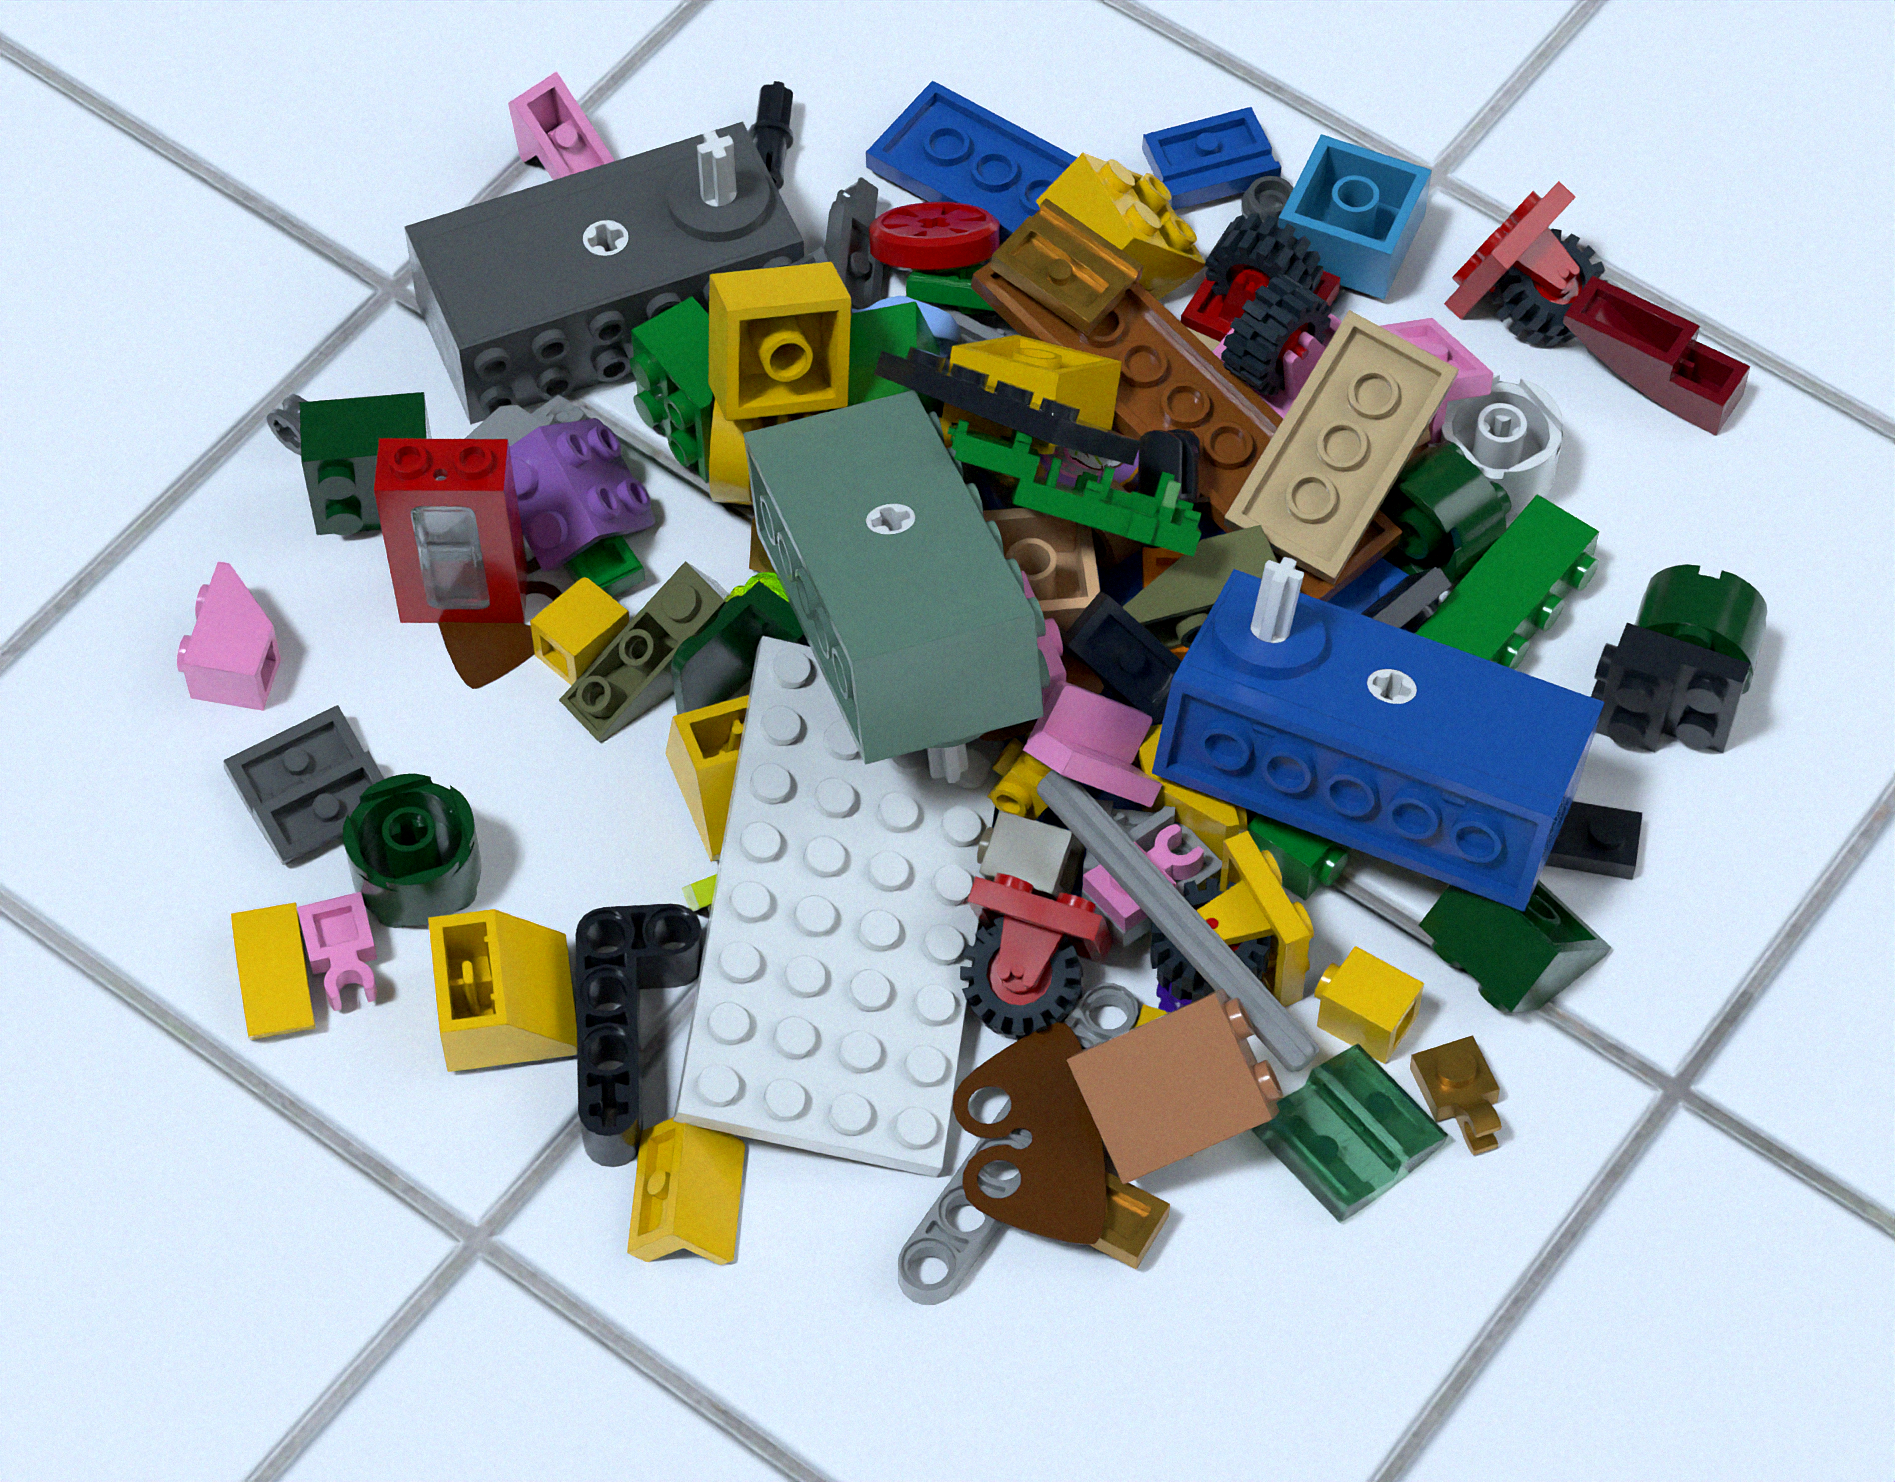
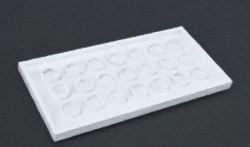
[673,636,1005,1177]

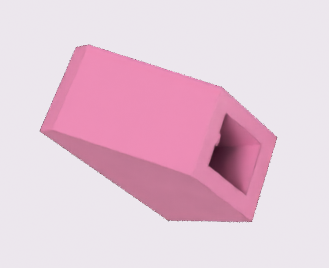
[177,561,281,711]

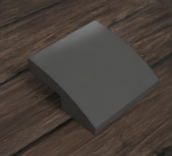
[223,705,384,865]

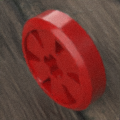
[869,202,1000,273]

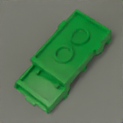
[947,419,1201,557]

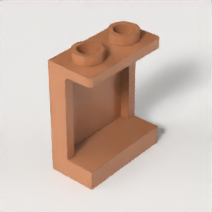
[1067,988,1283,1185]

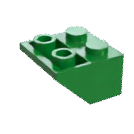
[630,296,715,483]

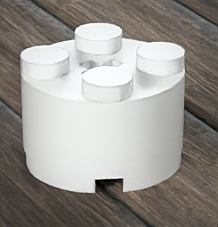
[1436,375,1563,516]

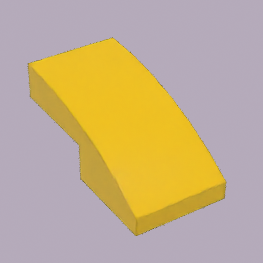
[231,902,316,1040]

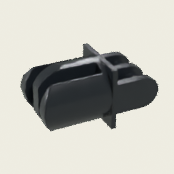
[1137,428,1210,549]

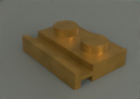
[990,198,1144,336]

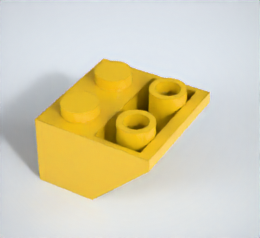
[1036,152,1205,291]
[665,695,749,862]
[428,909,577,1072]

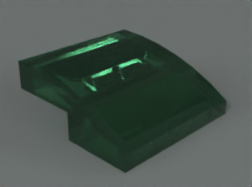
[1250,1043,1449,1223]

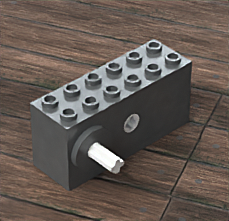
[404,121,804,425]

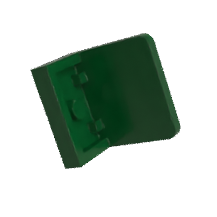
[671,581,810,715]

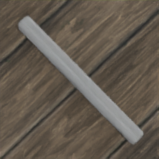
[1037,770,1319,1072]

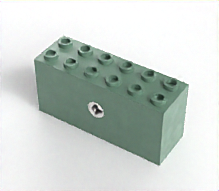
[743,390,1050,783]

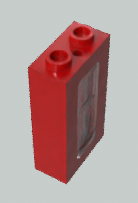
[374,438,528,624]

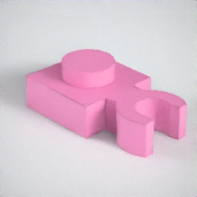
[1083,824,1204,932]
[297,891,378,1011]

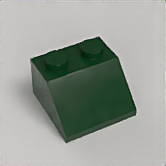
[1419,879,1612,1013]

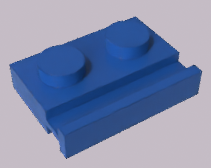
[1142,107,1282,210]

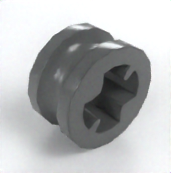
[267,394,307,455]

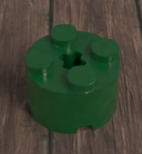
[1379,440,1512,584]
[1634,564,1768,694]
[343,773,482,928]

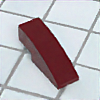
[1563,275,1751,436]

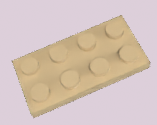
[1224,310,1459,585]

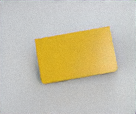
[627,1117,745,1265]

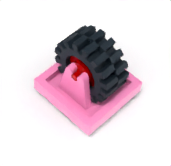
[1213,275,1342,419]

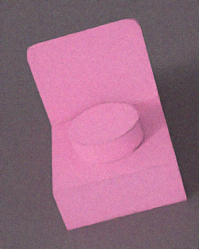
[508,71,615,180]

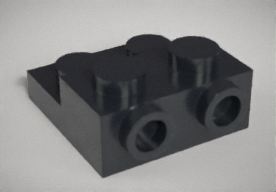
[1591,622,1751,753]

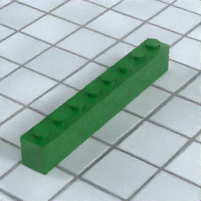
[1247,494,1600,901]

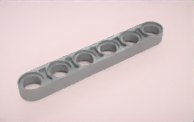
[898,983,1138,1305]

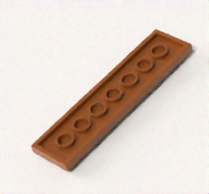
[971,261,1403,602]

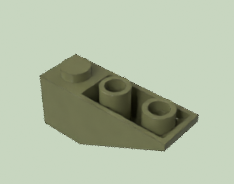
[1123,525,1278,650]
[559,561,733,743]

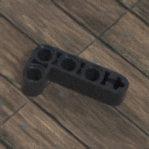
[575,903,704,1167]

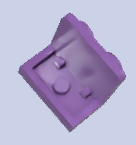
[509,418,655,572]

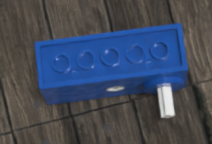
[1152,557,1605,912]

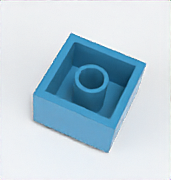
[1278,134,1432,300]

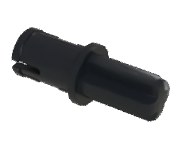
[748,81,794,190]

